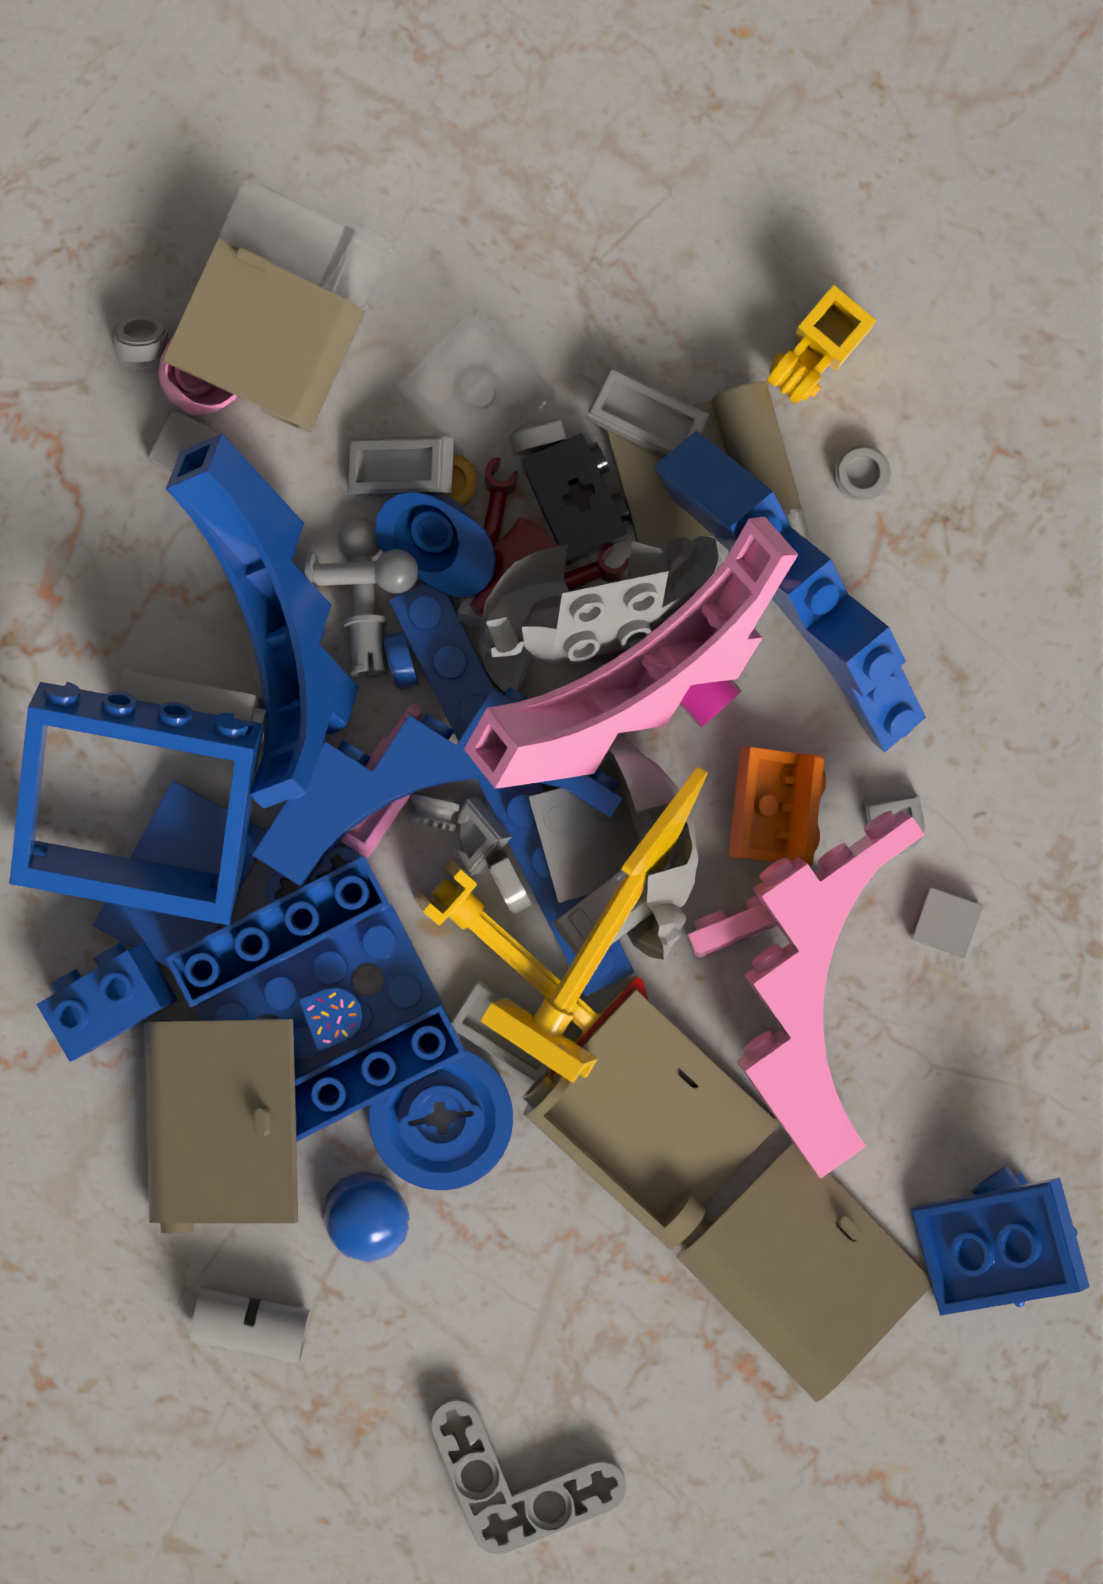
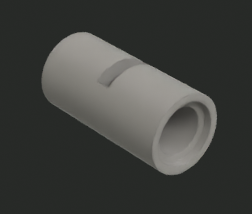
[189,1287,310,1364]

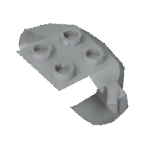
[480,536,719,664]
[529,733,699,960]

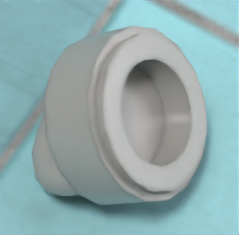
[113,315,169,371]

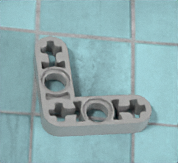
[431,1397,626,1554]

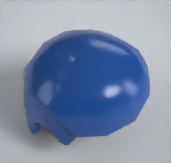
[323,1171,410,1262]

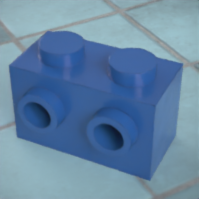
[36,942,178,1062]

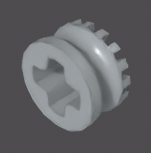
[406,794,460,832]

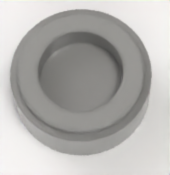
[834,445,891,502]

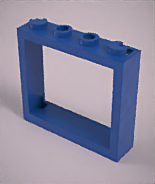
[9,682,263,925]

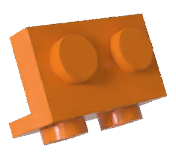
[728,747,826,866]

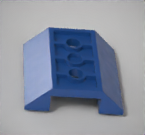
[165,855,467,1142]

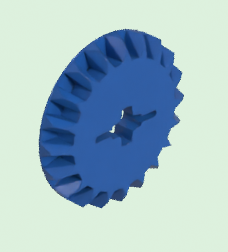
[369,1050,513,1190]

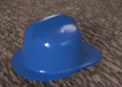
[375,491,496,597]

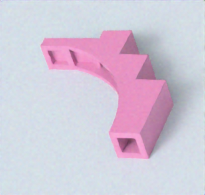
[464,517,798,789]
[736,811,925,1179]

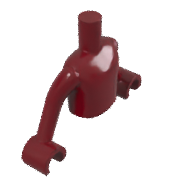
[469,457,630,617]

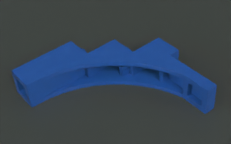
[654,430,926,752]
[166,433,359,809]
[253,687,623,886]

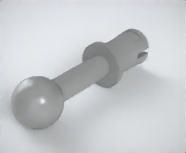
[338,518,387,678]
[291,549,418,593]

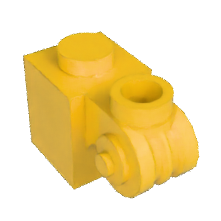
[766,284,876,405]

